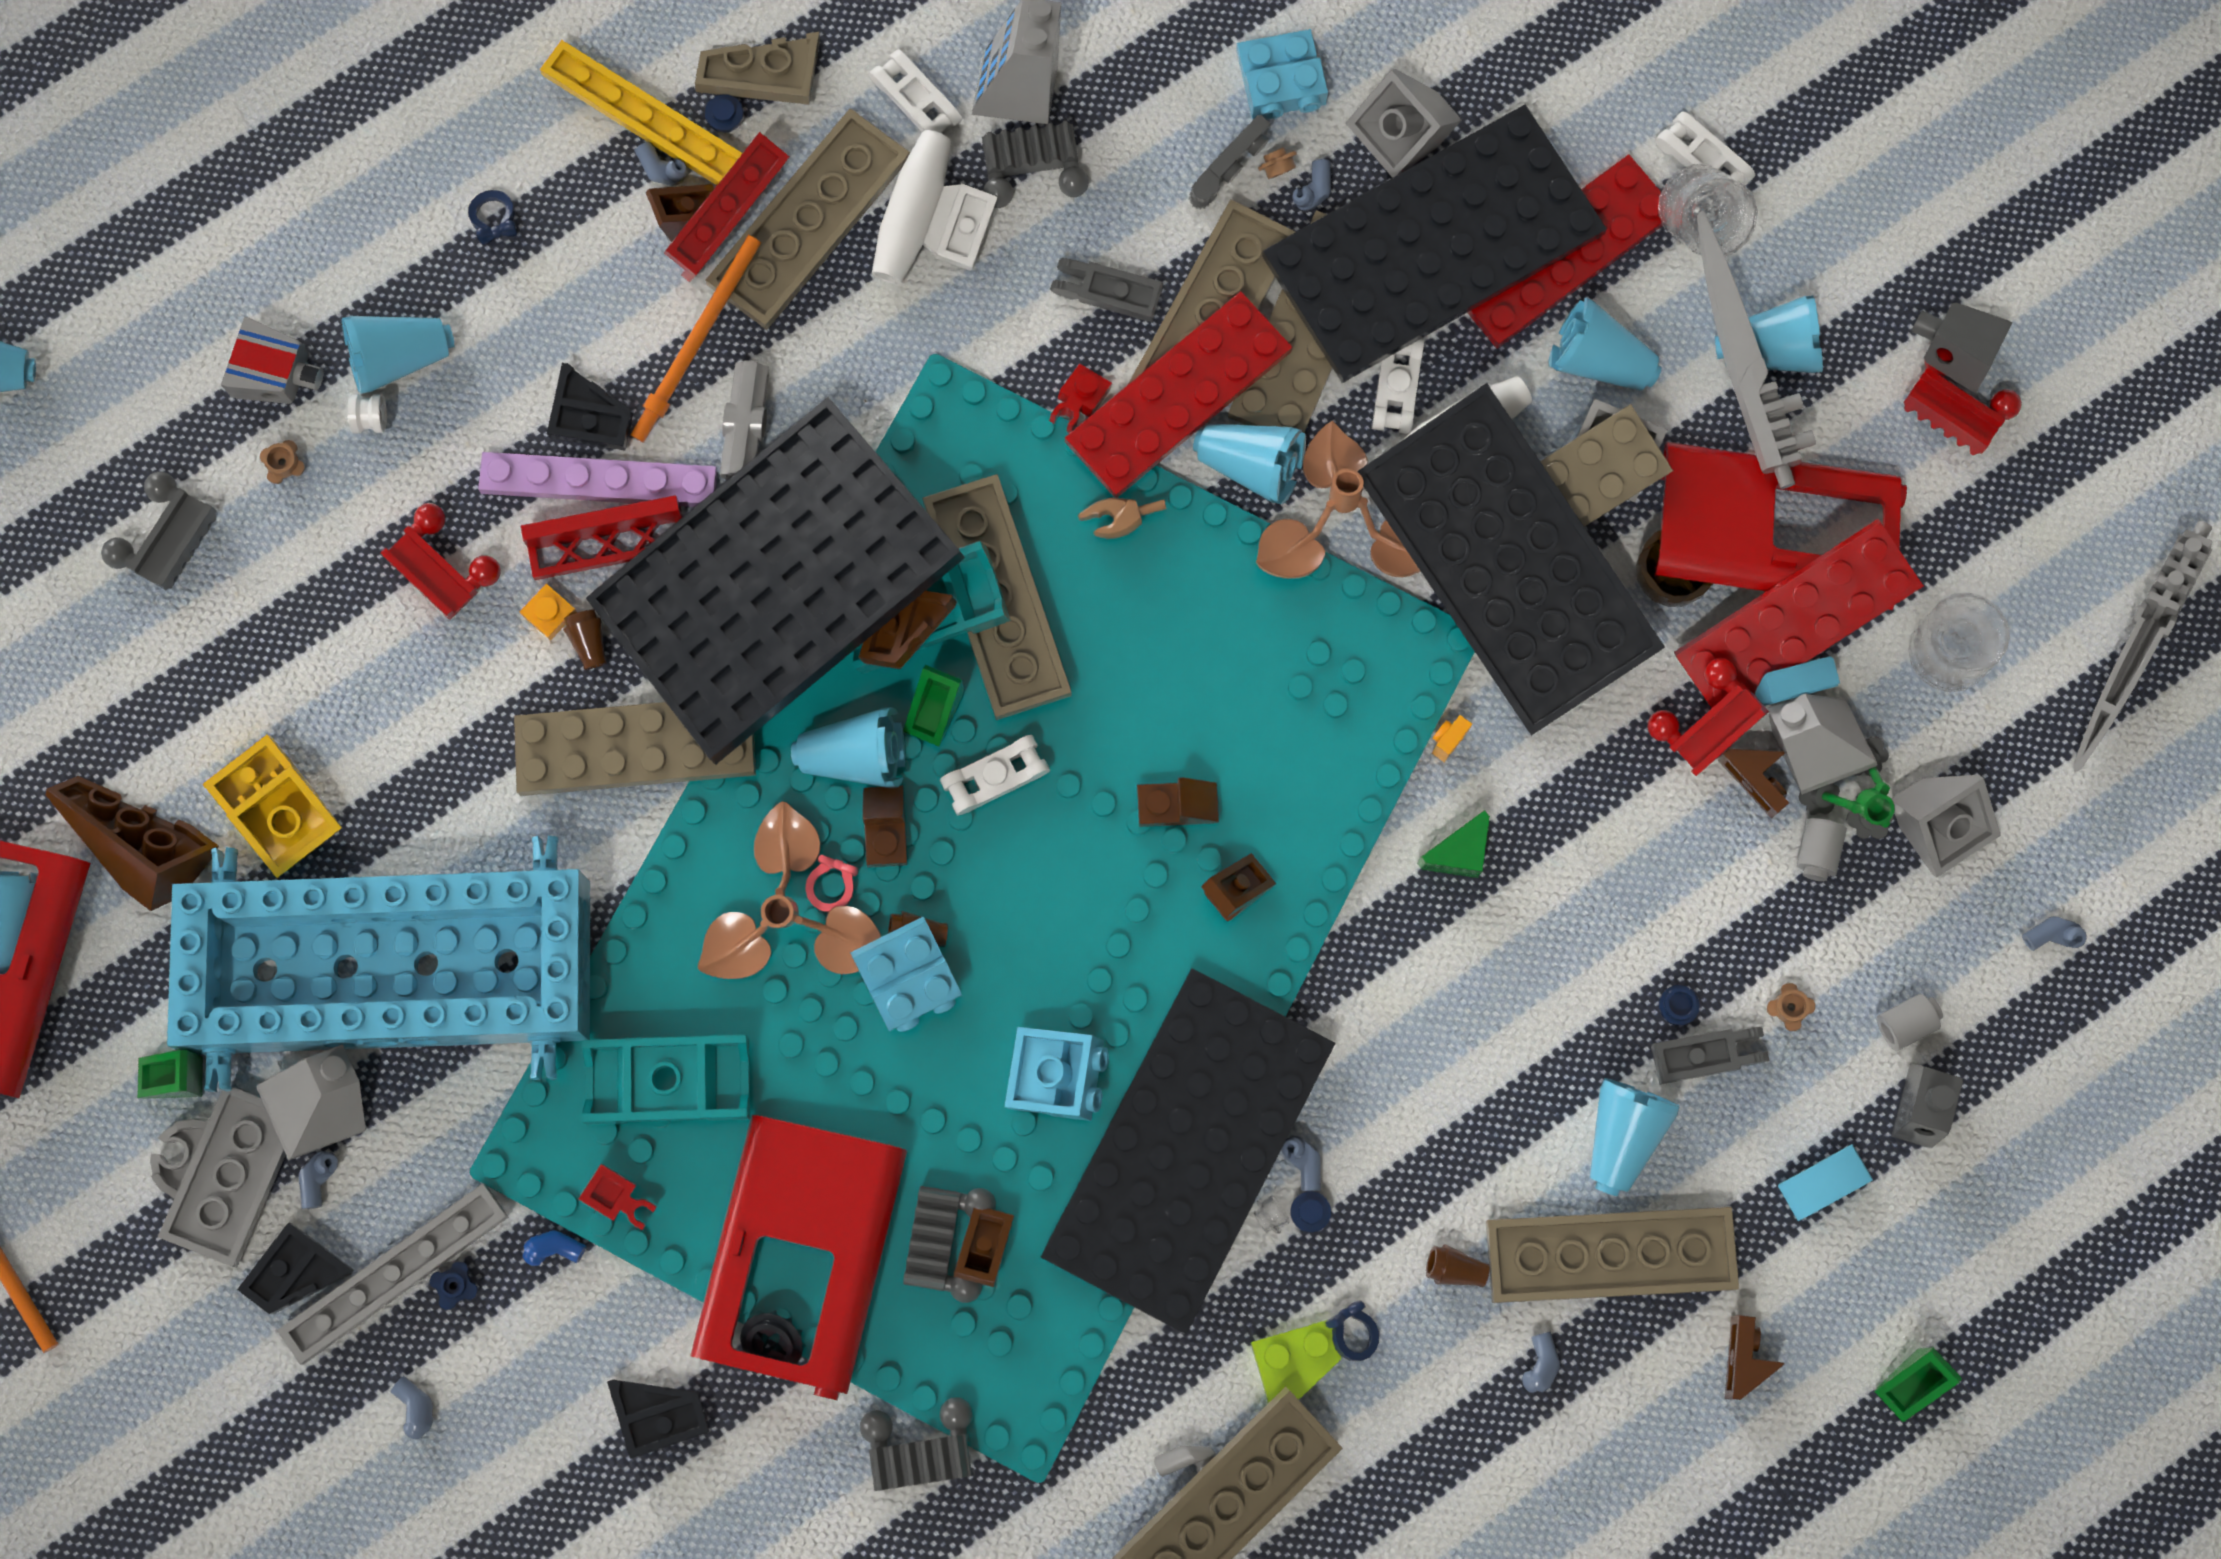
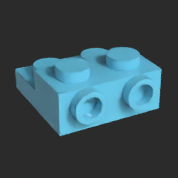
[1236,29,1328,120]
[850,917,962,1032]
[1005,1027,1109,1121]

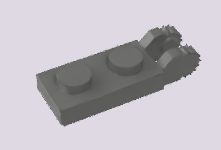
[1189,115,1271,210]
[1050,258,1164,323]
[1651,1027,1770,1085]

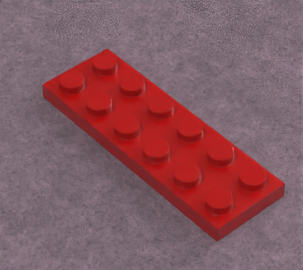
[1467,154,1677,349]
[1065,291,1292,498]
[1674,519,1924,708]

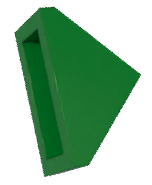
[903,664,964,747]
[1417,810,1490,878]
[137,1050,203,1099]
[1874,1347,1962,1422]

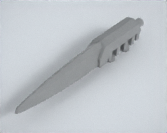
[1697,210,1816,489]
[2073,521,2213,773]

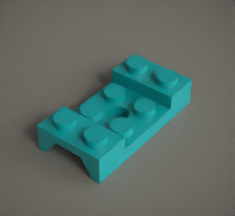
[853,541,1011,674]
[582,1035,750,1125]

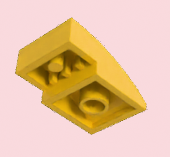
[203,735,342,878]

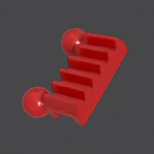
[1903,348,2022,455]
[380,503,501,620]
[1647,658,1769,776]

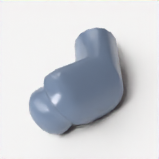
[634,142,687,186]
[1281,1136,1321,1192]
[1522,1331,1560,1393]
[390,1376,433,1439]

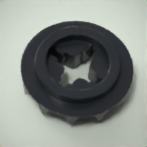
[740,1310,806,1364]

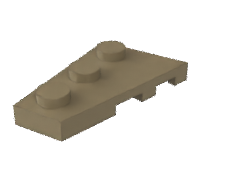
[695,32,820,105]

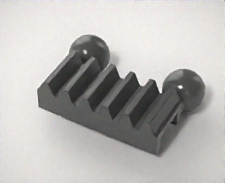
[982,121,1089,208]
[101,471,217,590]
[903,1186,996,1303]
[860,1397,975,1491]

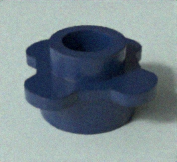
[430,1262,478,1310]

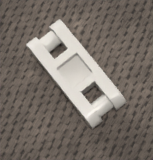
[869,49,962,133]
[1655,112,1755,204]
[1372,338,1424,435]
[940,735,1050,816]

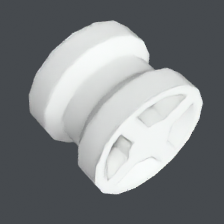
[347,394,387,434]

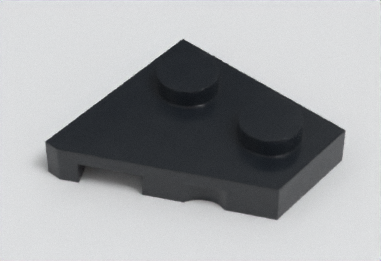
[547,362,633,451]
[237,1222,354,1315]
[607,1380,711,1459]

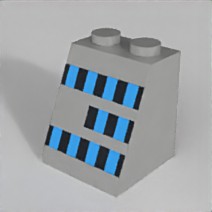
[972,0,1061,124]

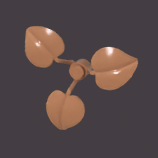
[1256,421,1421,579]
[698,802,881,979]

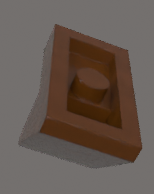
[645,184,714,242]
[1718,749,1789,819]
[1137,777,1219,827]
[863,785,908,868]
[1201,853,1276,921]
[953,1208,1014,1287]
[1724,1315,1785,1400]

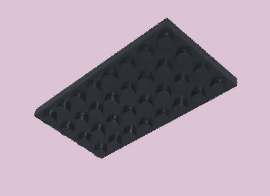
[1262,104,1607,383]
[1357,383,1665,736]
[1040,968,1336,1335]

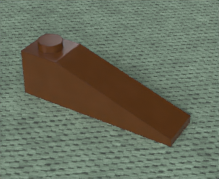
[45,776,219,911]

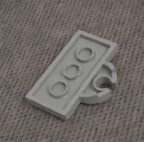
[150,1087,286,1268]

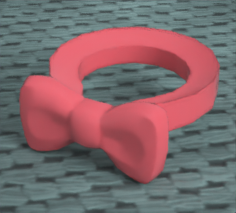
[805,854,858,912]

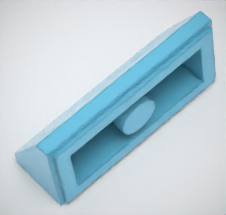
[1755,656,1840,706]

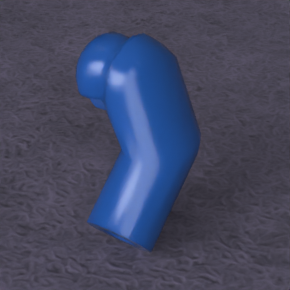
[523,1230,587,1266]

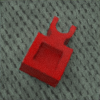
[1049,363,1112,433]
[579,1163,657,1230]

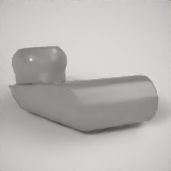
[1154,1446,1216,1476]

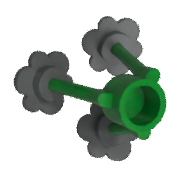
[1799,736,1895,839]

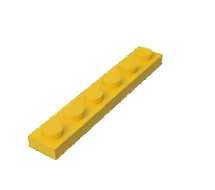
[540,40,742,185]

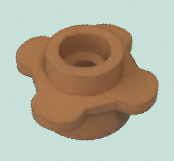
[1258,148,1297,180]
[260,440,305,484]
[1767,983,1815,1031]

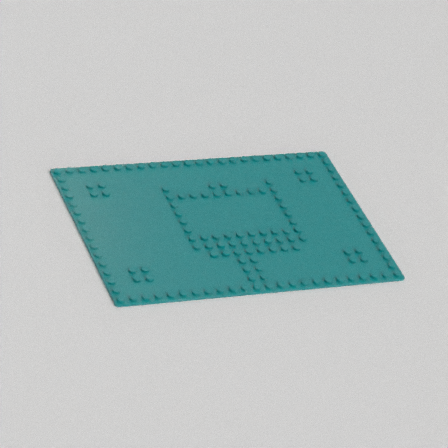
[470,354,1475,1483]

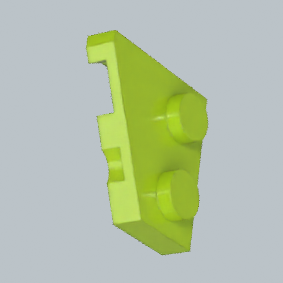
[1250,1320,1341,1403]

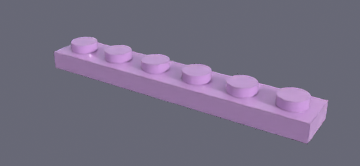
[478,452,718,507]

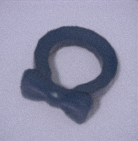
[468,190,517,245]
[1325,1301,1379,1361]

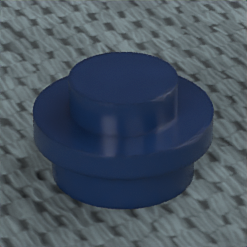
[705,94,744,133]
[1658,985,1700,1026]
[1290,1191,1331,1233]

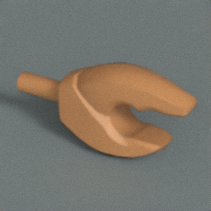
[1078,498,1166,539]

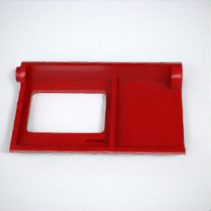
[1656,442,1907,610]
[0,841,91,1099]
[690,1115,907,1401]

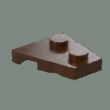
[859,591,957,669]

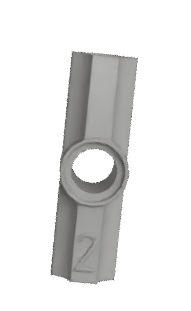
[720,360,769,480]

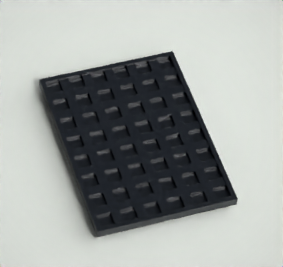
[586,397,965,765]

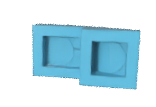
[1778,1144,1873,1221]

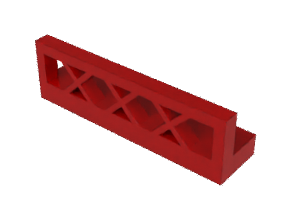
[664,132,790,282]
[520,495,683,580]

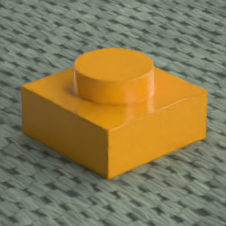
[520,583,577,641]
[1432,715,1472,763]

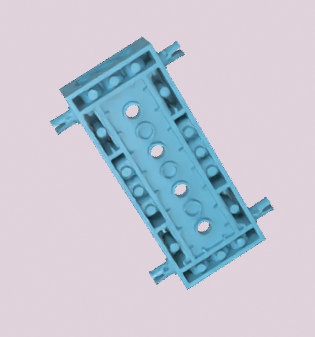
[167,835,590,1092]

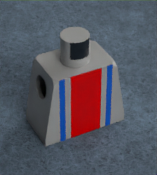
[221,317,324,404]

